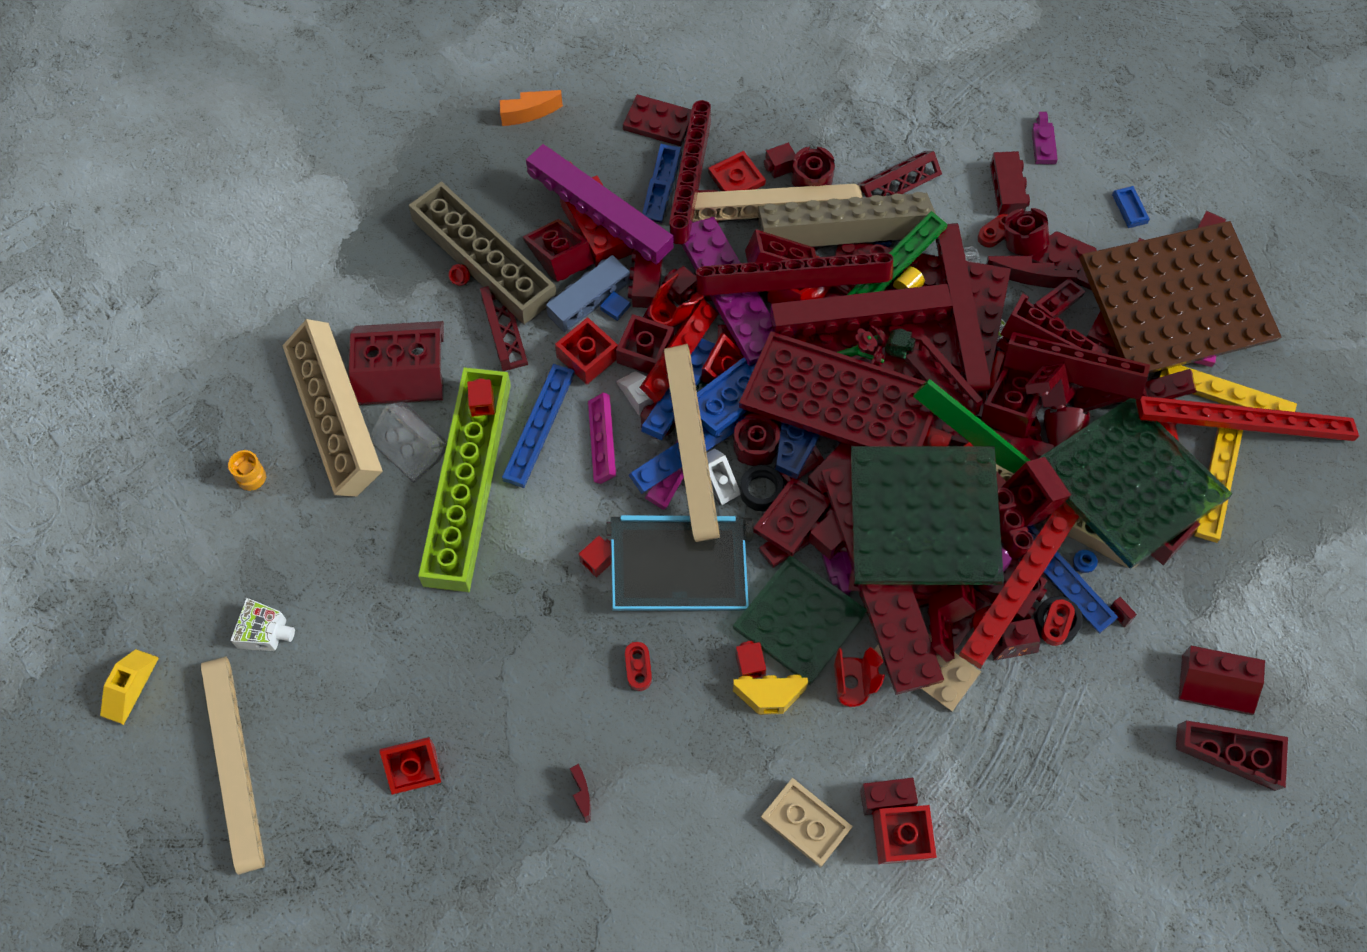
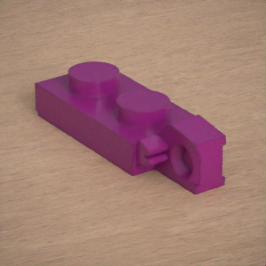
[1032,112,1058,164]
[821,551,851,597]

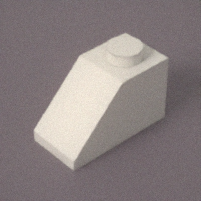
[616,371,654,417]
[707,448,741,505]

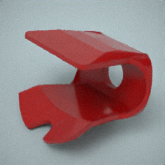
[647,274,704,327]
[834,647,885,707]

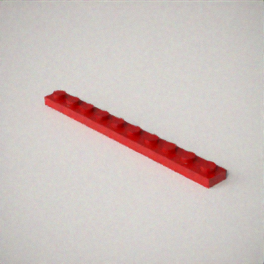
[1136,396,1359,441]
[959,478,1096,669]

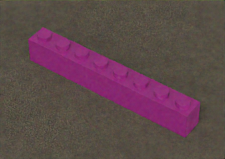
[526,144,674,265]

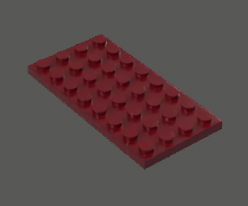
[739,331,944,467]

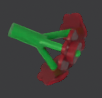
[837,325,886,367]

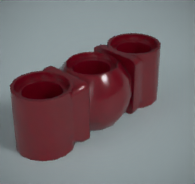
[986,488,1034,559]

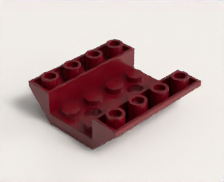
[349,321,444,405]

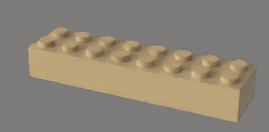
[282,319,383,497]

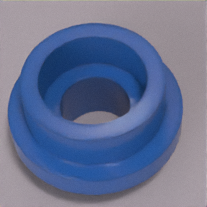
[1073,550,1098,573]

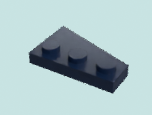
[775,422,821,479]

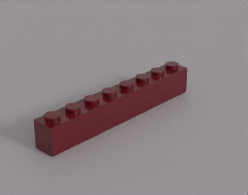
[770,284,953,337]

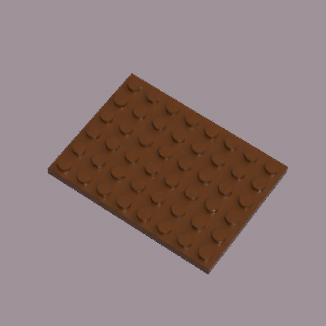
[1079,221,1282,373]

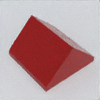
[702,333,744,386]
[379,737,441,795]

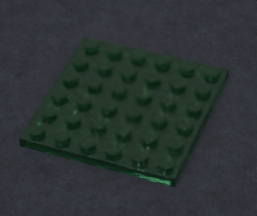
[1039,398,1232,569]
[851,446,1004,585]

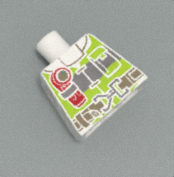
[230,598,295,651]

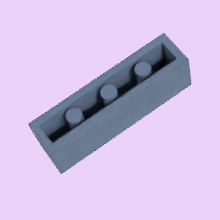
[546,255,630,333]

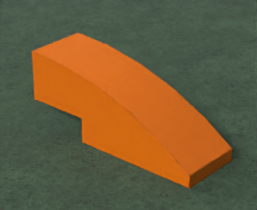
[500,90,563,126]

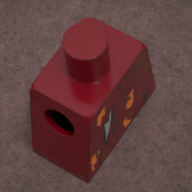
[991,619,1040,661]

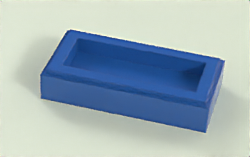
[1112,186,1150,228]

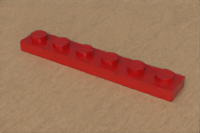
[639,298,718,403]

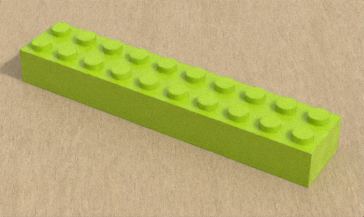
[418,367,511,592]

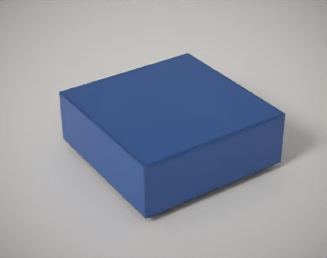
[600,291,631,321]

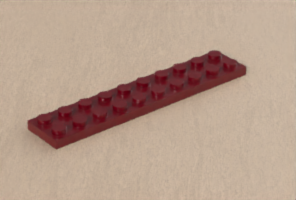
[821,459,944,695]

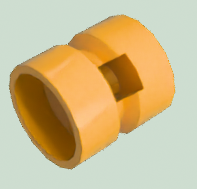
[228,450,266,491]

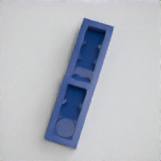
[642,144,682,223]

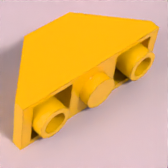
[100,649,159,725]
[733,675,808,715]

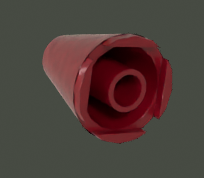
[1043,407,1090,472]

